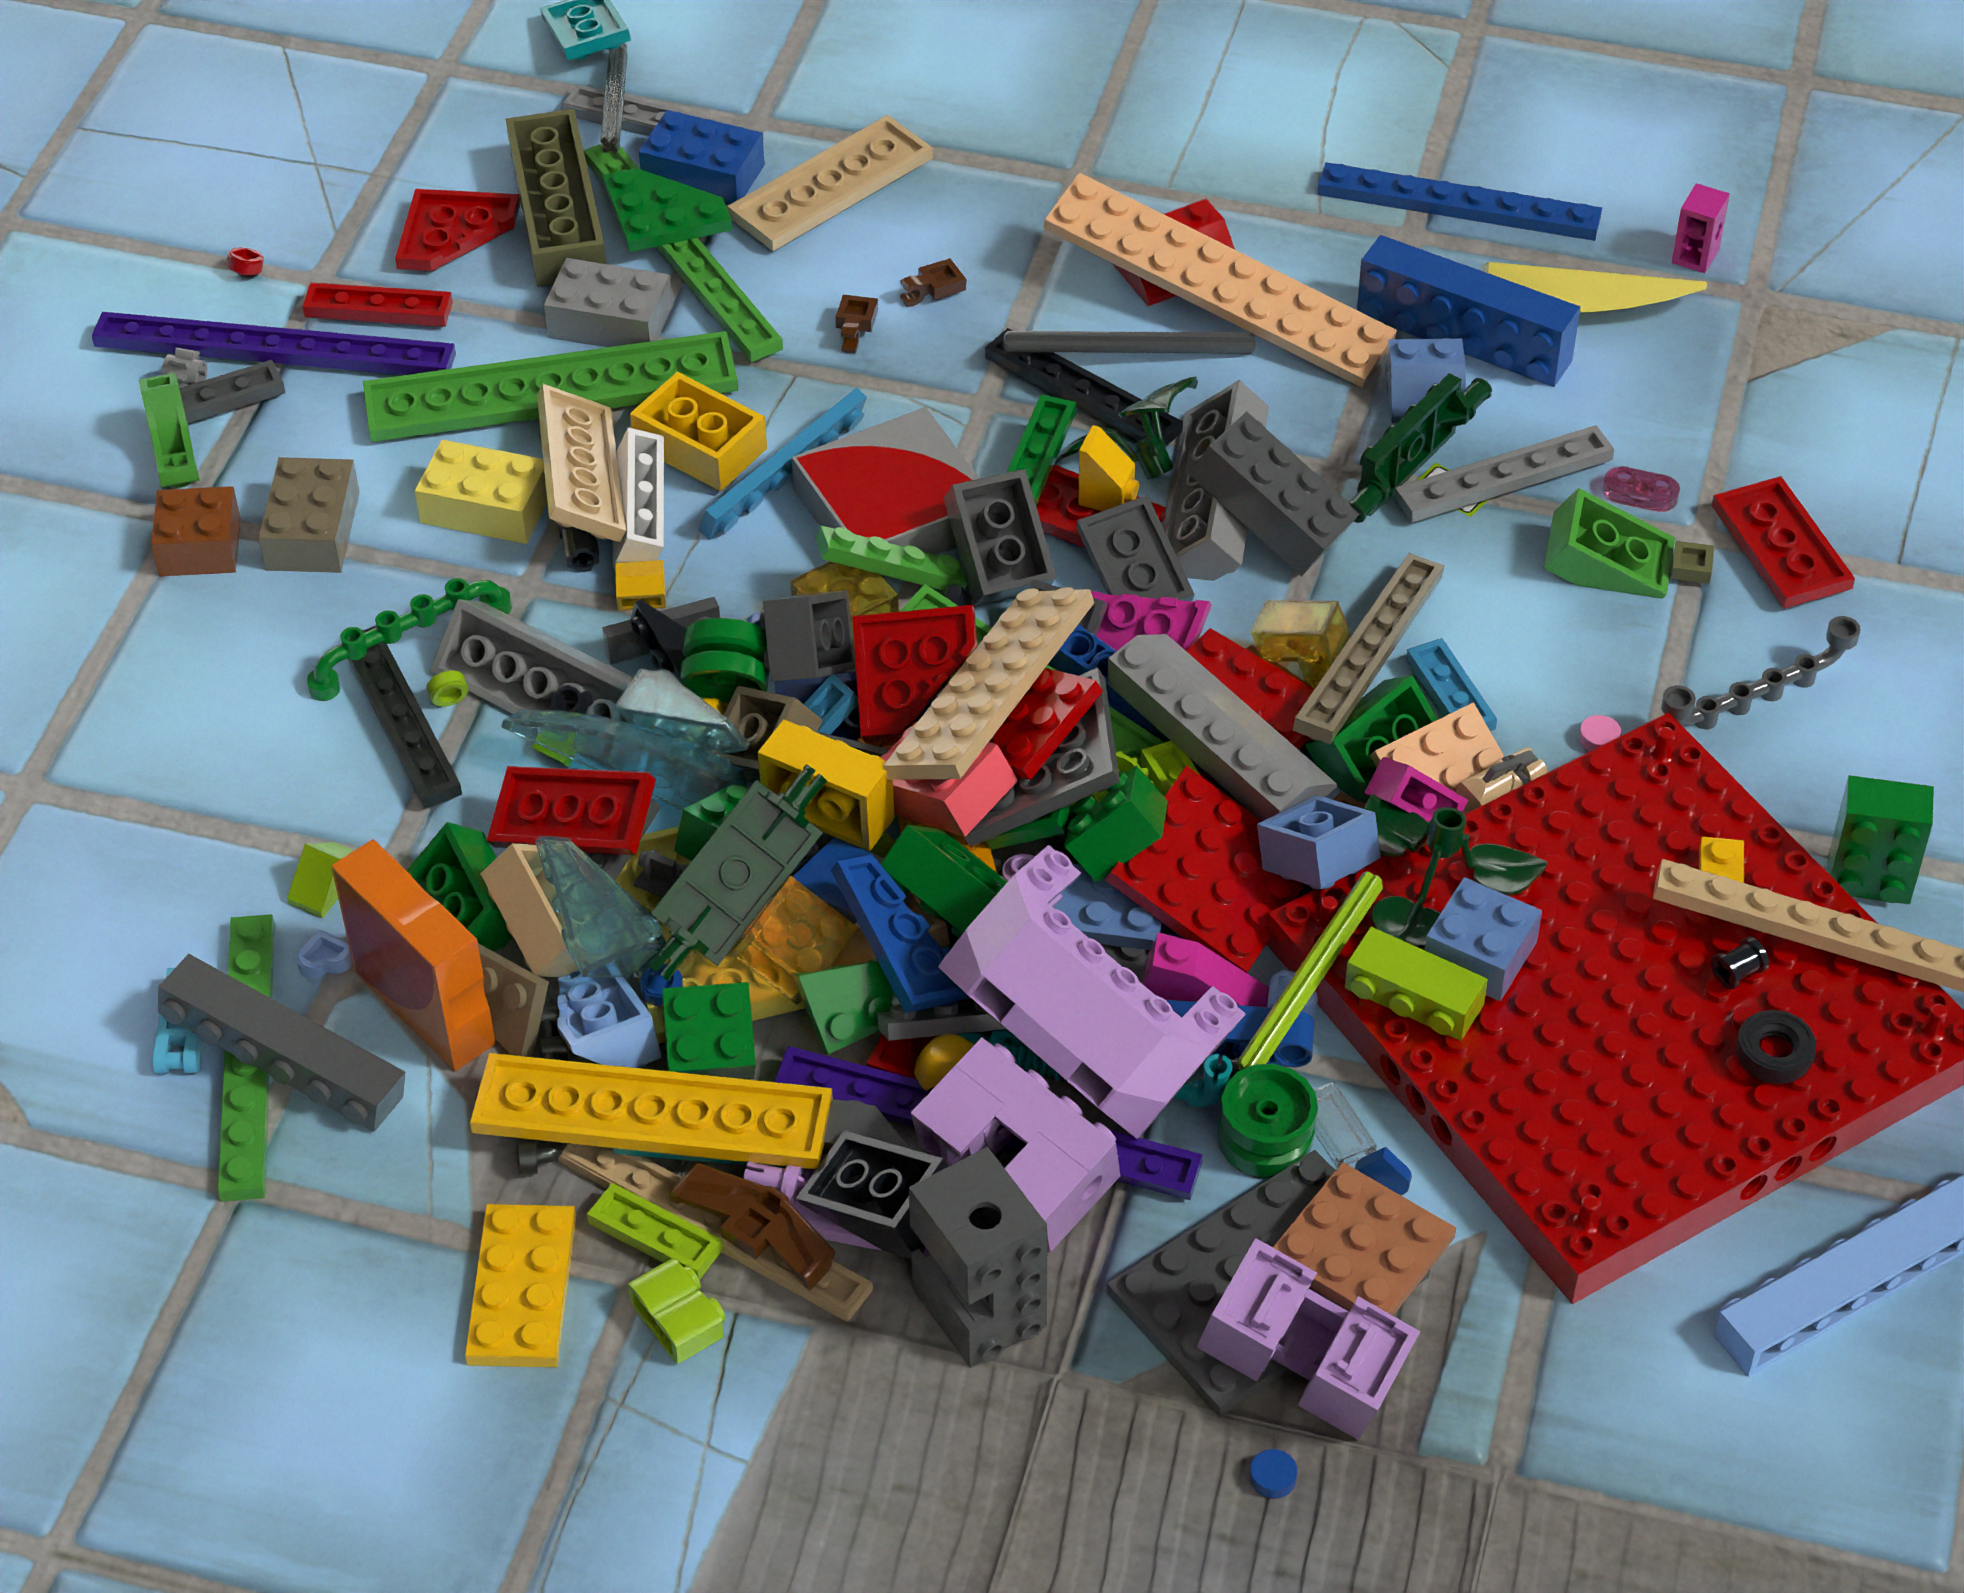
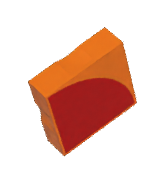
[331,839,496,1072]

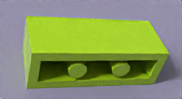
[1345,927,1488,1041]

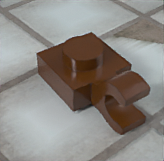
[900,258,967,307]
[835,295,878,353]

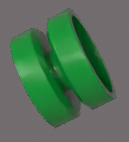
[679,618,769,704]
[1217,1064,1318,1178]

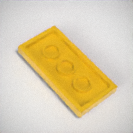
[465,1204,576,1368]

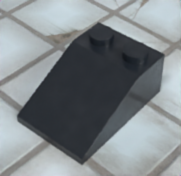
[796,1130,948,1259]

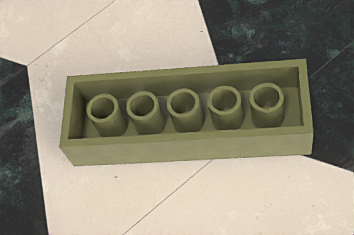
[505,109,606,287]

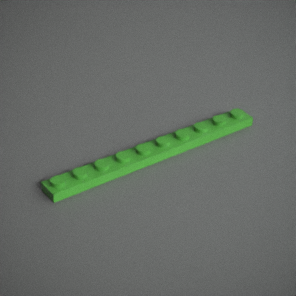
[584,139,783,363]

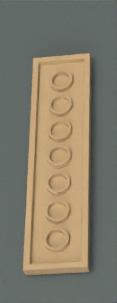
[883,587,1094,780]

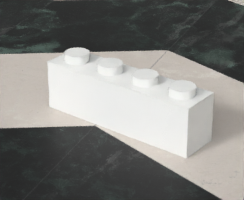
[613,427,664,569]

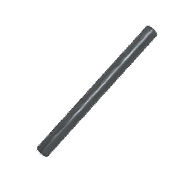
[1003,331,1256,354]

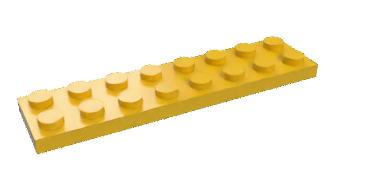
[470,1053,833,1169]

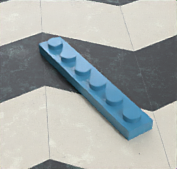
[699,387,867,540]

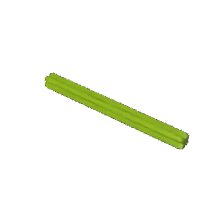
[1237,872,1383,1070]

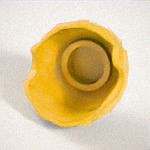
[914,1034,975,1091]

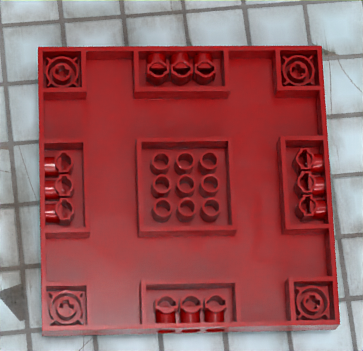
[1266,712,1964,1305]

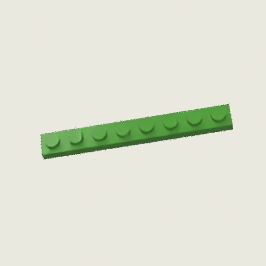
[218,914,275,1202]

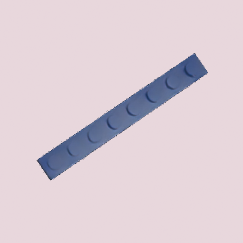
[1318,162,1602,241]

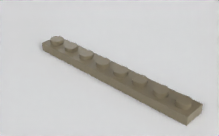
[1293,553,1445,744]

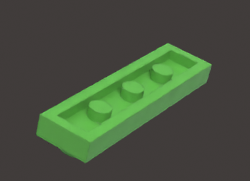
[815,525,968,590]

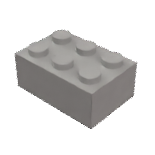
[544,258,673,347]

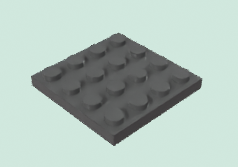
[963,668,1120,847]

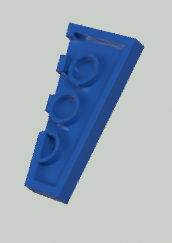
[831,854,971,1014]

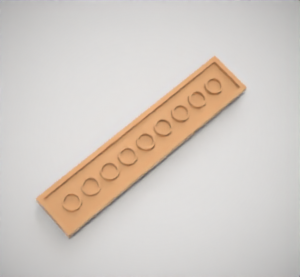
[1043,172,1397,388]

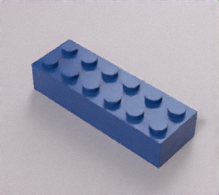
[1357,235,1581,387]

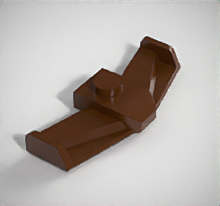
[669,1163,836,1291]

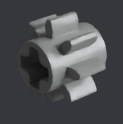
[162,348,207,388]

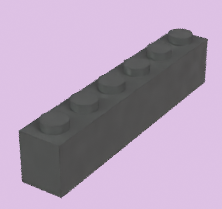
[158,954,406,1132]

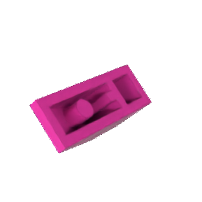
[1142,932,1269,1007]

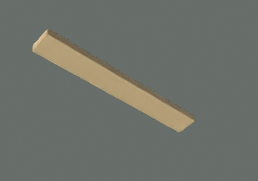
[558,1143,873,1322]

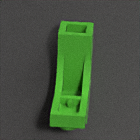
[139,373,199,488]

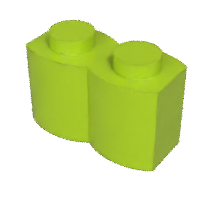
[627,1257,726,1364]

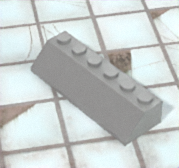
[1163,380,1269,581]
[430,599,670,768]
[1108,634,1337,821]

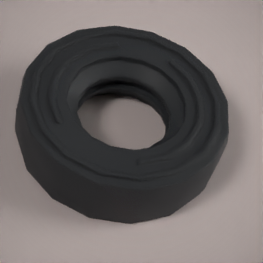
[1735,1010,1816,1084]

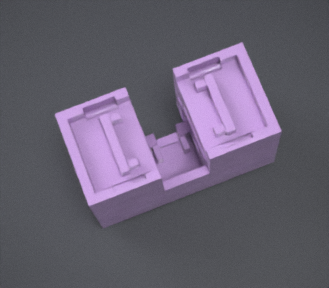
[911,1037,1120,1253]
[1197,1238,1420,1440]

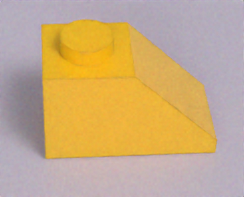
[1078,425,1139,511]

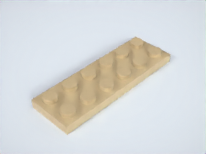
[727,115,933,251]
[537,384,627,543]

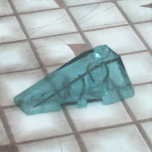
[615,669,750,760]
[535,836,666,978]

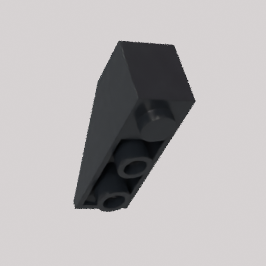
[630,599,699,708]

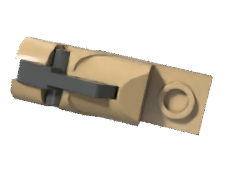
[1457,746,1548,815]

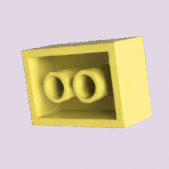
[415,440,547,544]

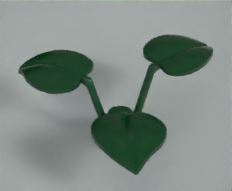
[1054,376,1198,480]
[1365,794,1547,948]

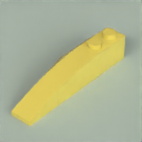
[1481,262,1707,313]

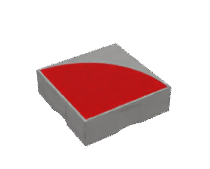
[791,407,980,585]

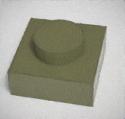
[1671,541,1714,584]

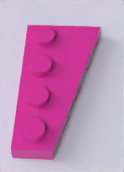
[1091,591,1212,651]

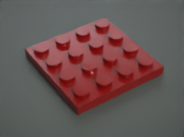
[1105,765,1305,973]

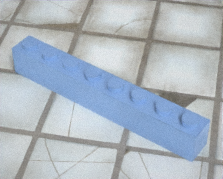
[1714,1175,1964,1376]

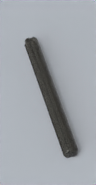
[600,43,628,153]

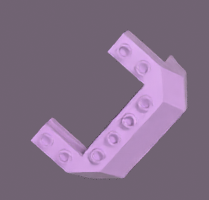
[938,845,1246,1139]

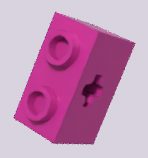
[1672,183,1730,273]

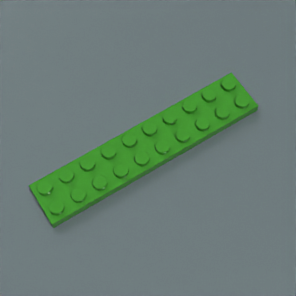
[363,331,738,442]

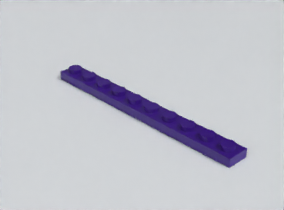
[92,312,456,375]
[775,1046,1203,1200]

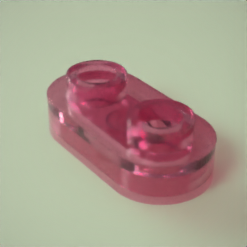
[1603,466,1680,512]

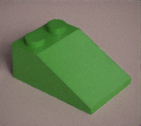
[1543,488,1675,599]

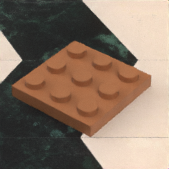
[1273,1162,1456,1316]

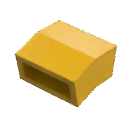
[615,560,666,611]

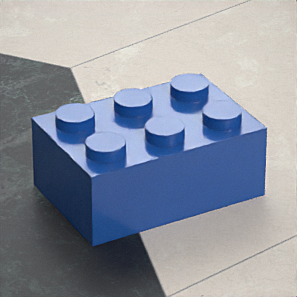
[639,110,765,205]

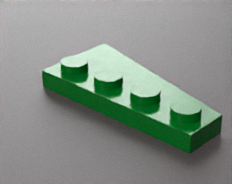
[793,944,955,1054]

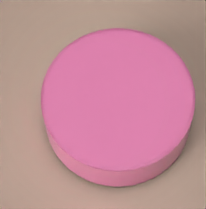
[1579,715,1621,752]

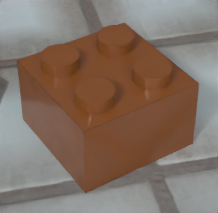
[151,486,241,577]

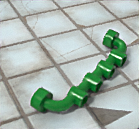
[307,578,512,701]

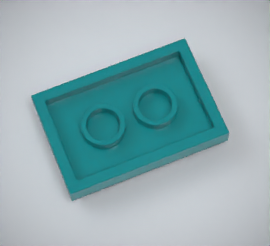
[540,0,631,61]

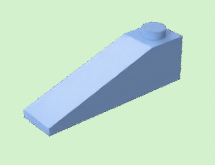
[557,957,662,1068]

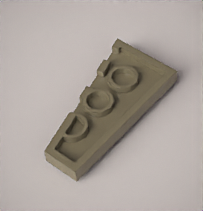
[478,944,549,1057]

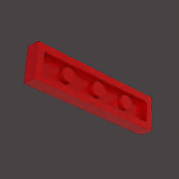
[302,282,453,327]

